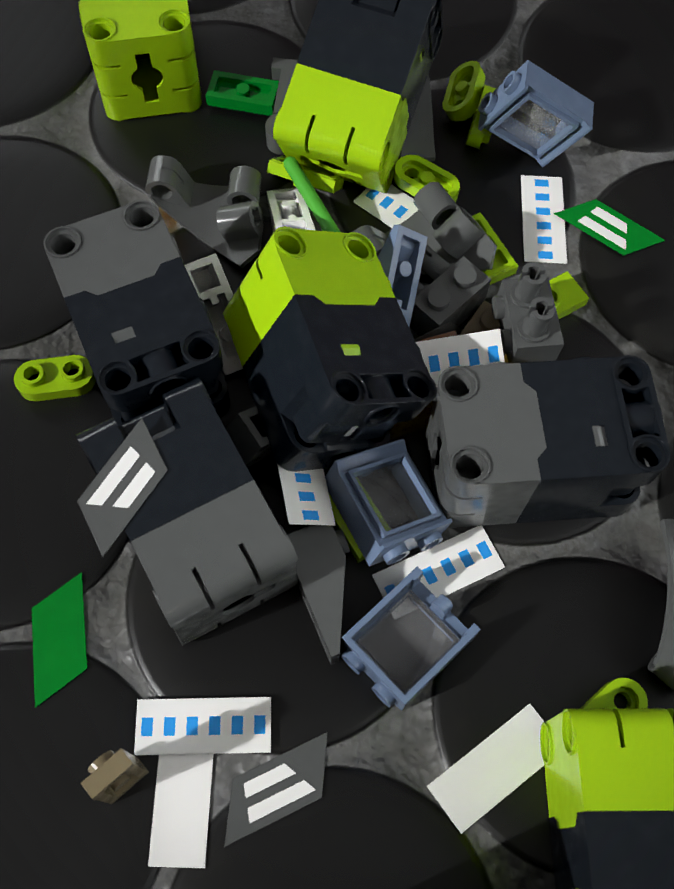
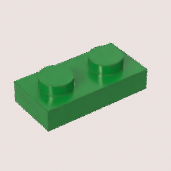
[206,70,279,116]

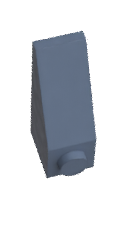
[378,224,428,327]

